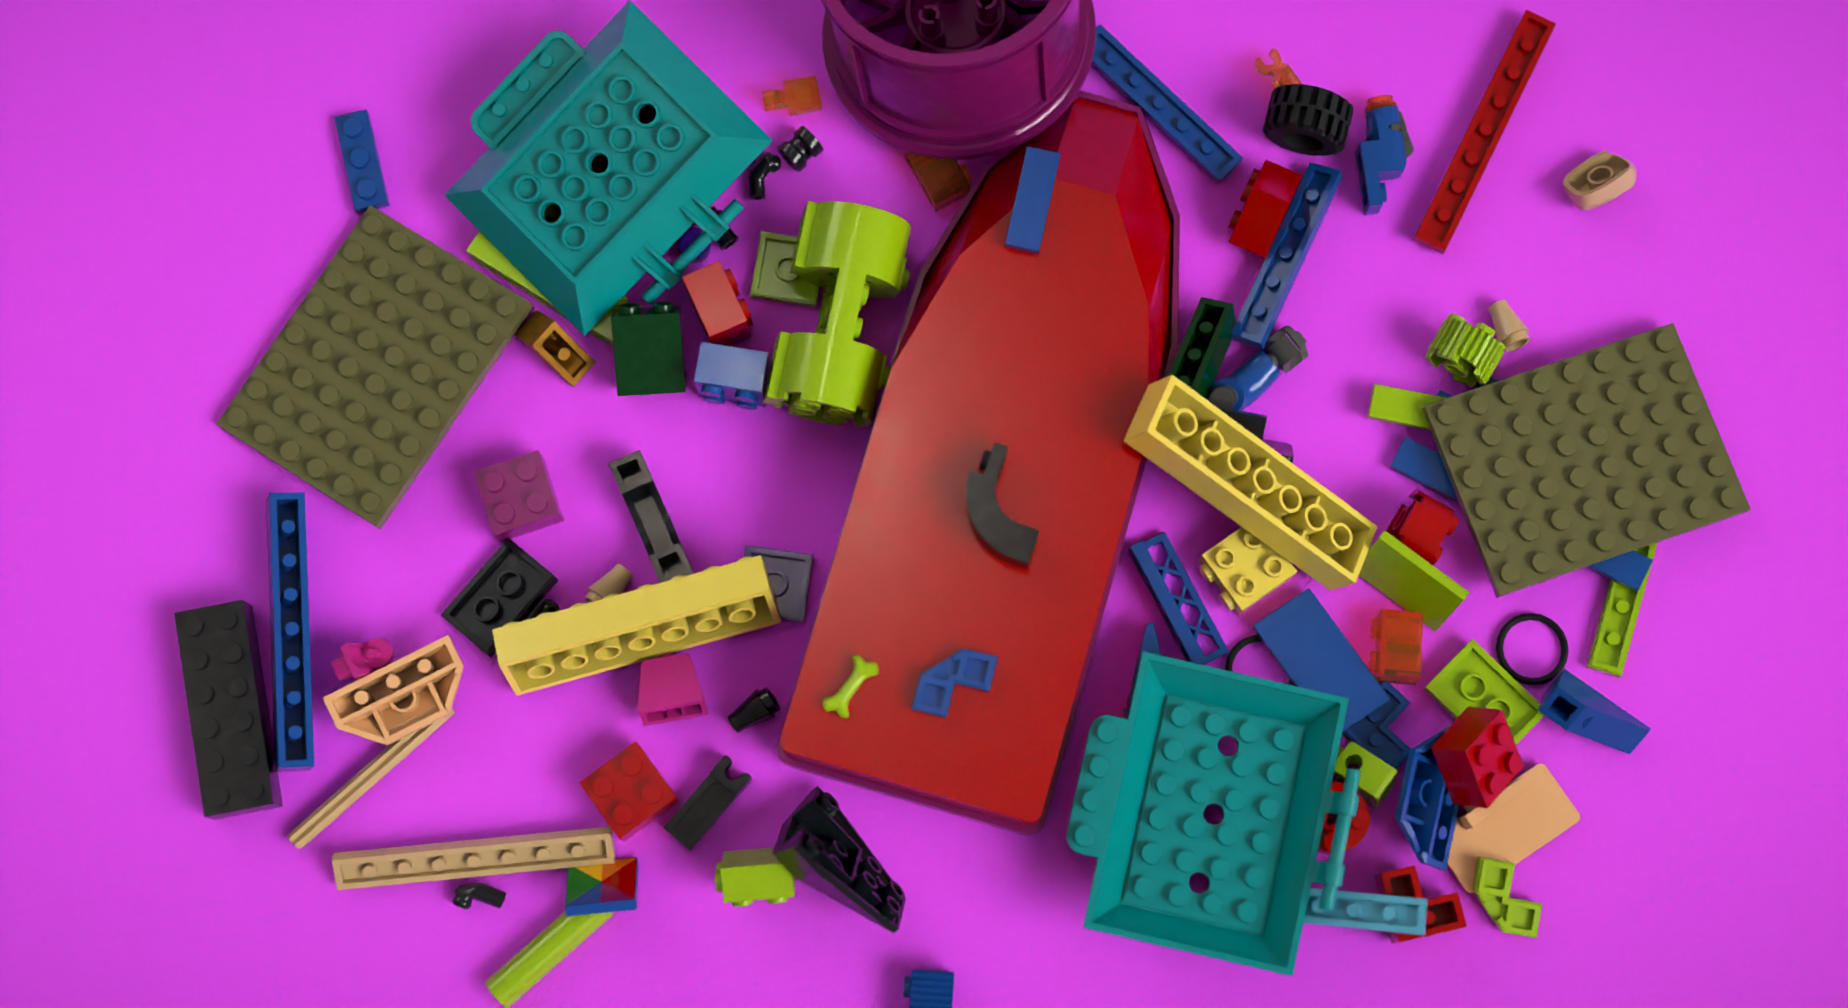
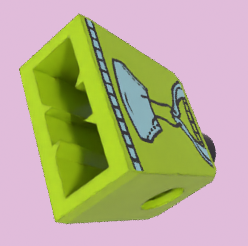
[1333,741,1398,810]

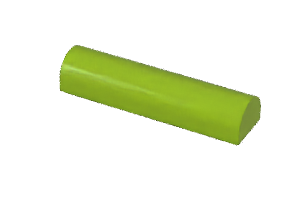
[484,910,615,1008]

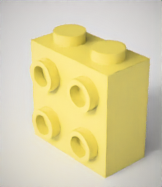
[1198,527,1298,615]

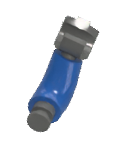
[1208,325,1308,411]

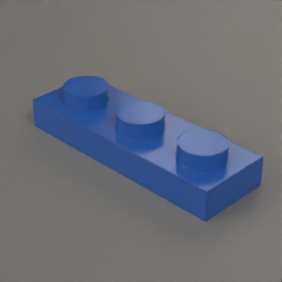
[334,109,390,214]

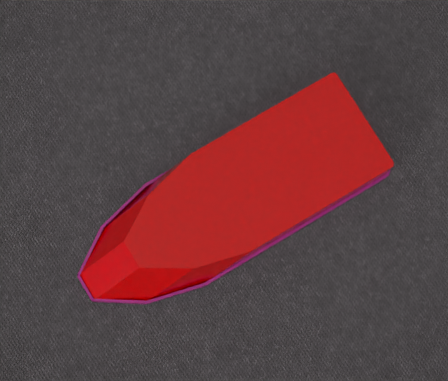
[777,90,1180,836]

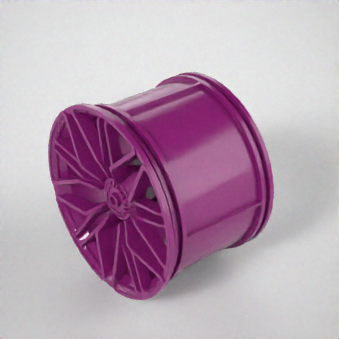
[821,0,1096,160]

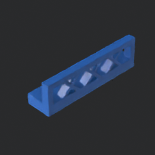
[1128,532,1229,665]

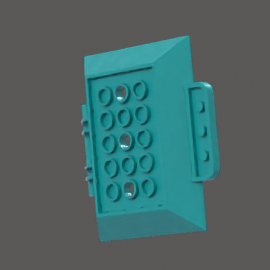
[444,0,773,336]
[1066,651,1361,976]

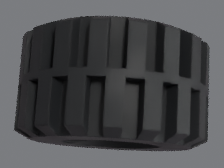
[1262,84,1354,156]

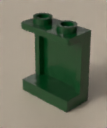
[611,301,687,396]

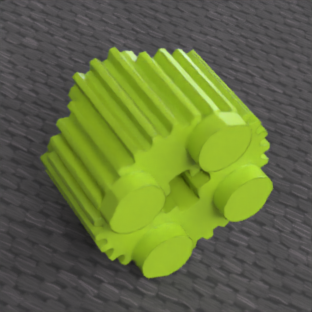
[1425,313,1506,388]

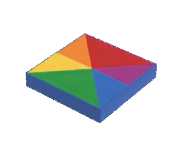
[565,857,639,916]

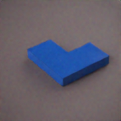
[1342,679,1410,769]

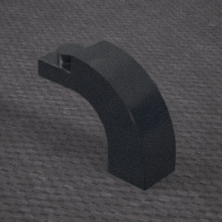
[966,442,1040,569]

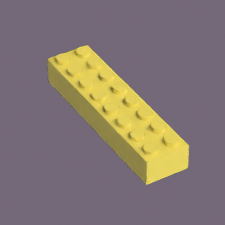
[1123,375,1378,590]
[492,555,782,696]

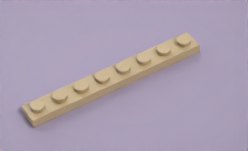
[332,826,616,890]

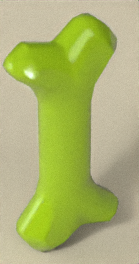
[822,655,879,718]

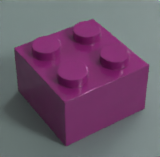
[473,450,564,542]

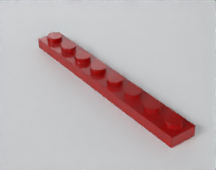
[1413,9,1556,254]

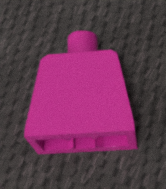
[638,652,708,726]

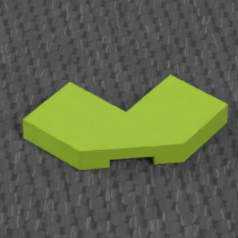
[1472,856,1542,938]

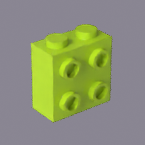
[715,847,796,907]

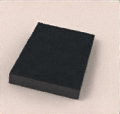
[441,538,558,658]

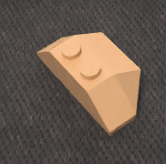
[323,635,464,746]

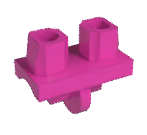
[331,638,394,680]

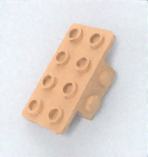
[1447,764,1580,893]

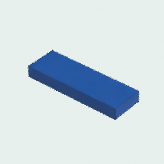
[1005,146,1061,254]

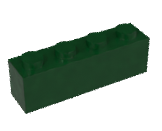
[1167,297,1236,400]

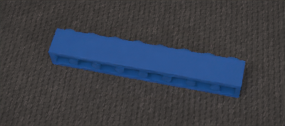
[266,492,314,772]

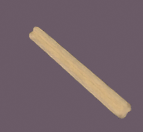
[287,708,454,849]

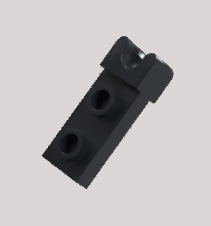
[664,755,753,851]

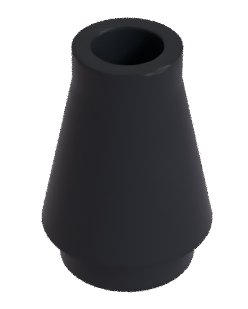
[727,687,781,733]

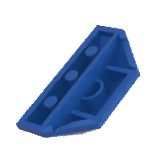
[1395,726,1459,871]

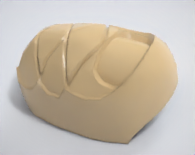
[1563,150,1637,210]

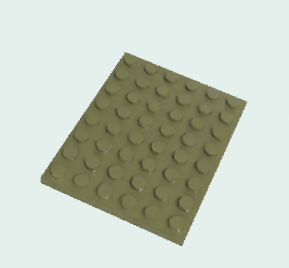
[216,205,534,530]
[1422,323,1751,598]

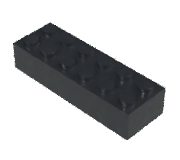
[174,600,283,820]

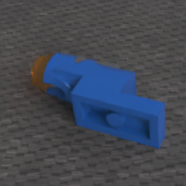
[1355,95,1414,215]

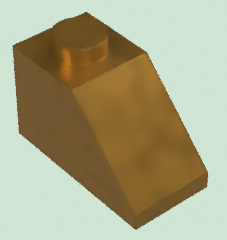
[515,310,596,387]

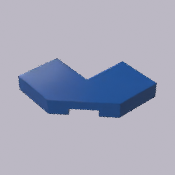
[912,648,998,718]

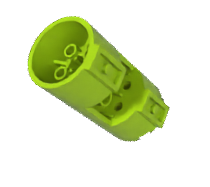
[763,201,911,427]

